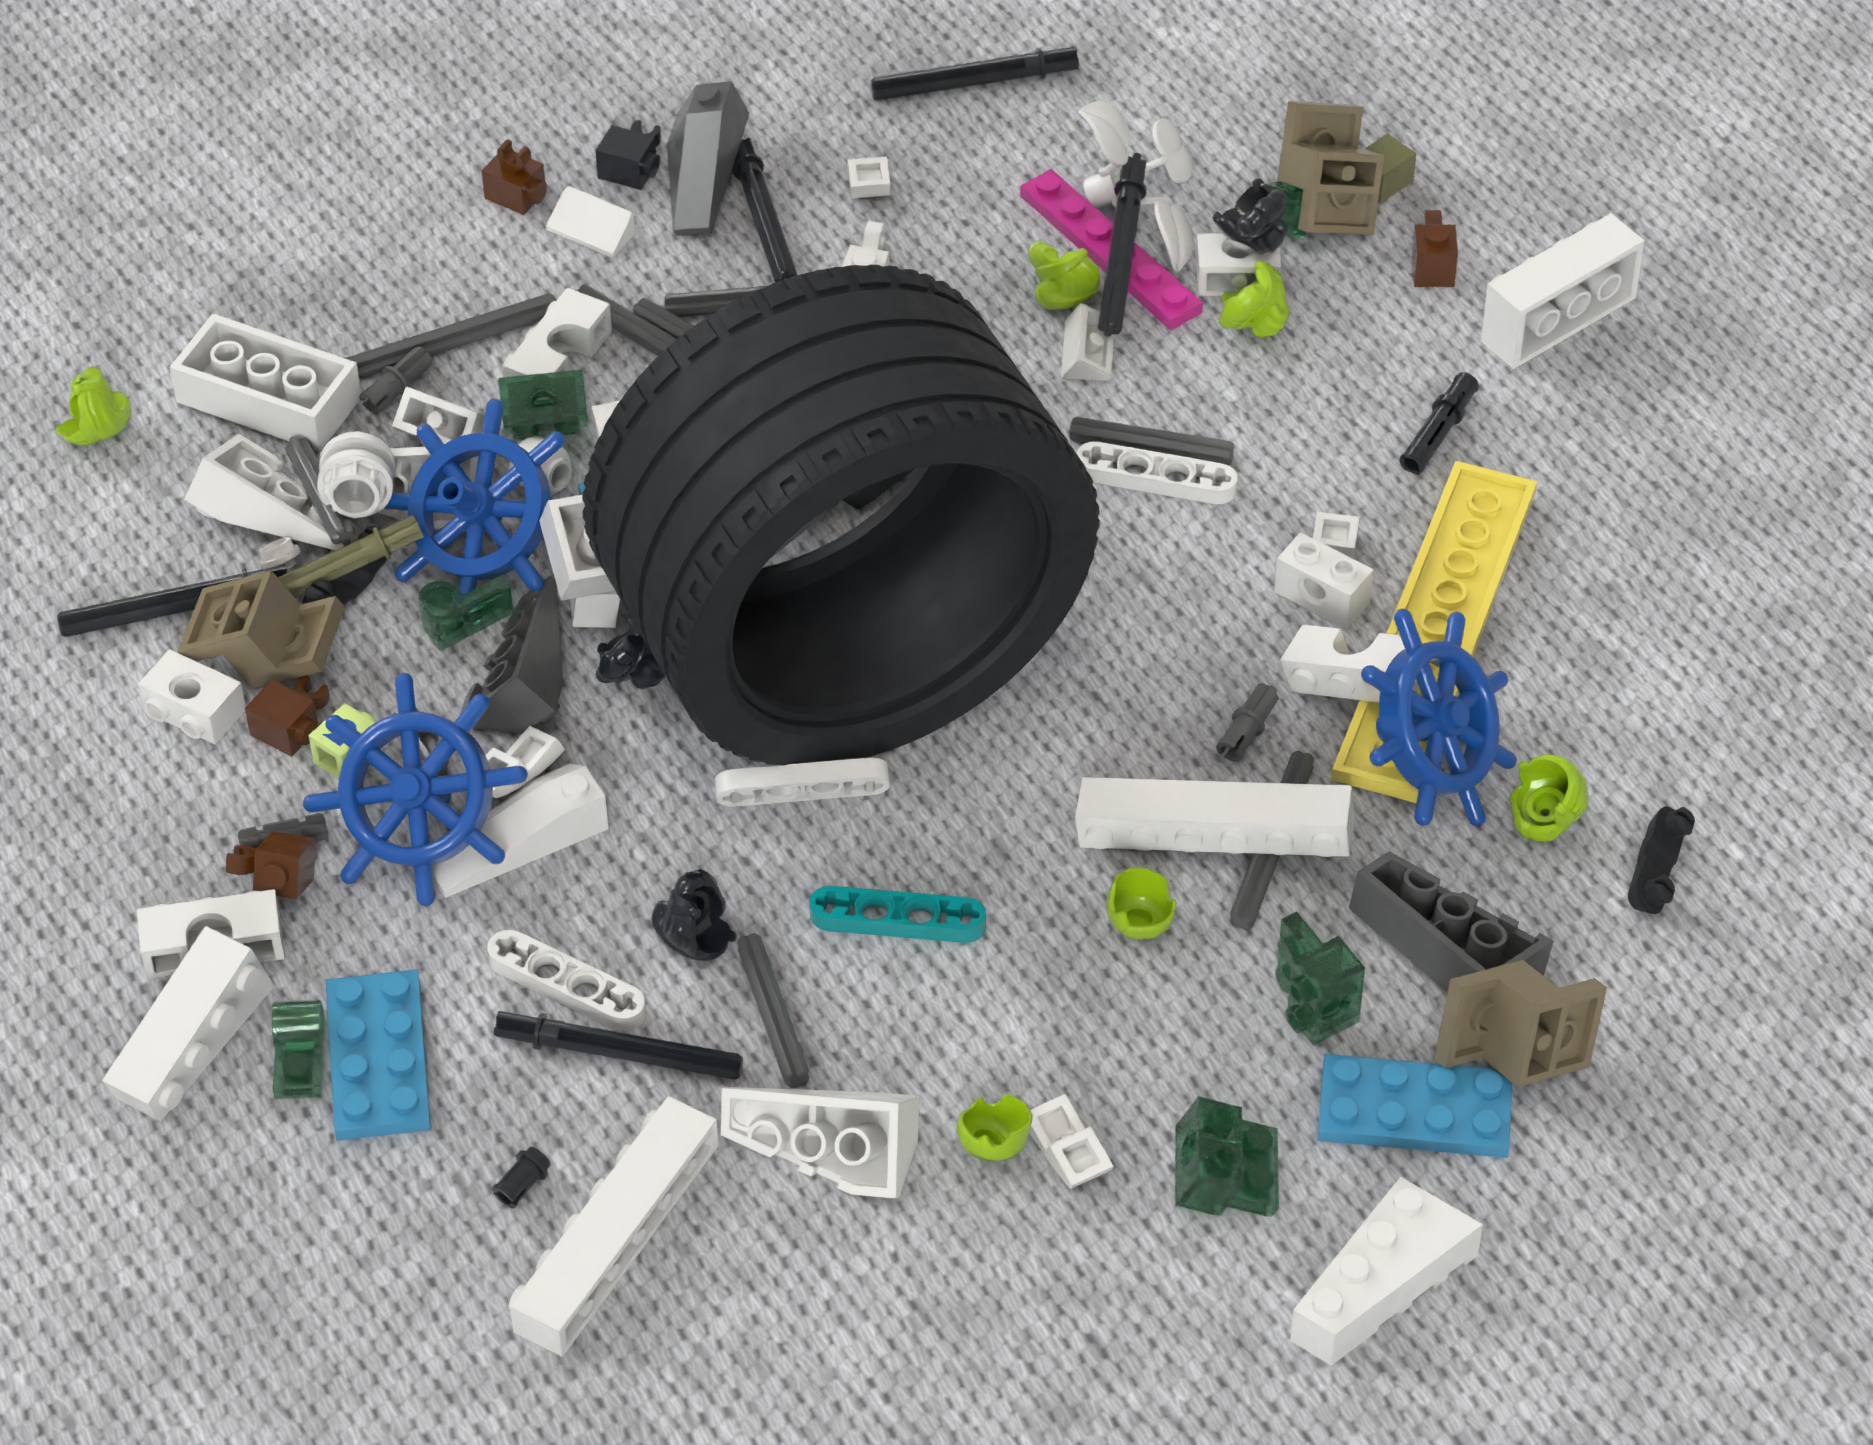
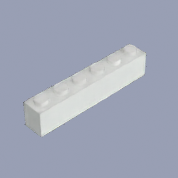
[1075,777,1355,857]
[509,1096,719,1357]

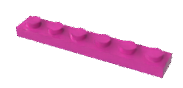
[1020,169,1203,330]

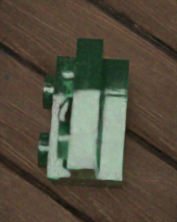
[498,369,588,440]
[1275,911,1365,1046]
[1175,1096,1279,1217]

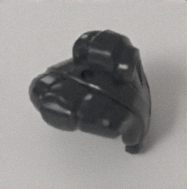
[1212,178,1287,255]
[595,612,665,689]
[652,869,737,961]

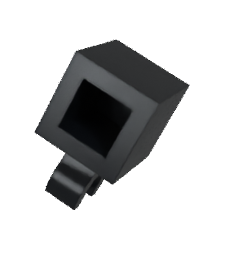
[595,120,661,190]

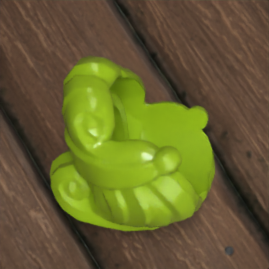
[1028,241,1100,310]
[1218,261,1290,338]
[55,366,132,446]
[1509,754,1588,843]

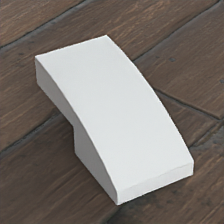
[486,726,565,798]
[1029,1094,1113,1189]

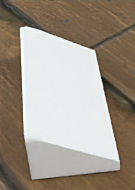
[546,186,635,258]
[1061,303,1114,381]

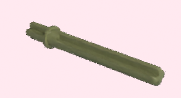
[278,515,424,598]

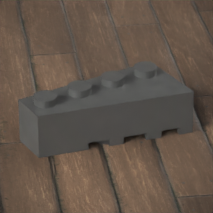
[1349,851,1554,992]

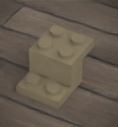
[1277,101,1385,235]
[178,570,345,689]
[1434,960,1607,1087]

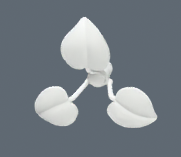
[1078,101,1194,273]

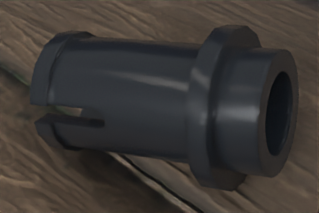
[491,1147,551,1209]

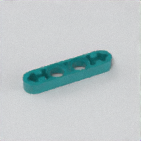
[809,886,986,943]

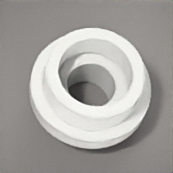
[259,537,301,569]

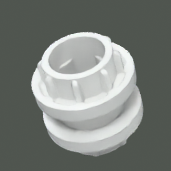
[317,431,395,519]

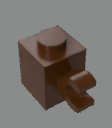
[481,139,547,215]
[1411,210,1458,287]
[245,675,330,757]
[226,831,316,899]

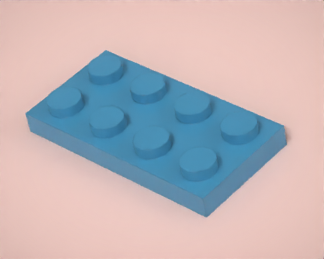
[325,969,431,1141]
[1317,1054,1512,1158]

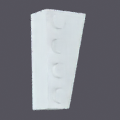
[102,926,275,1121]
[1290,1176,1483,1365]

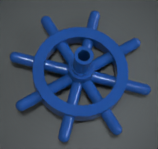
[383,398,565,616]
[1361,609,1517,826]
[303,673,528,906]

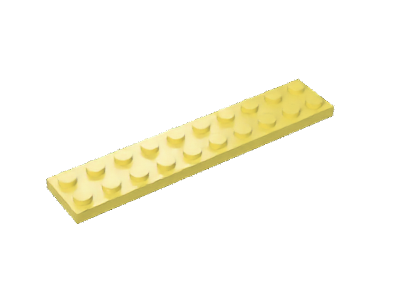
[1331,461,1537,803]

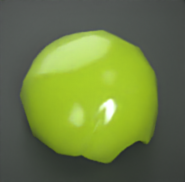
[1106,867,1177,940]
[956,1094,1033,1161]

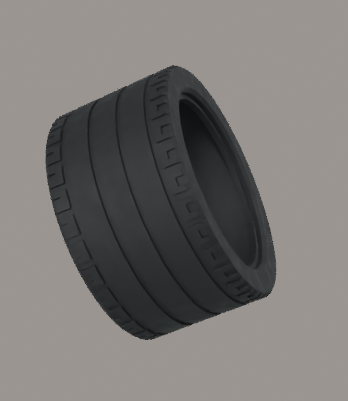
[582,265,1100,766]

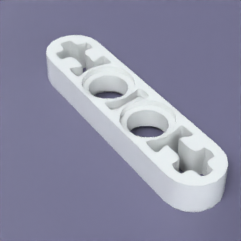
[1076,442,1237,504]
[714,758,890,807]
[487,930,646,1031]

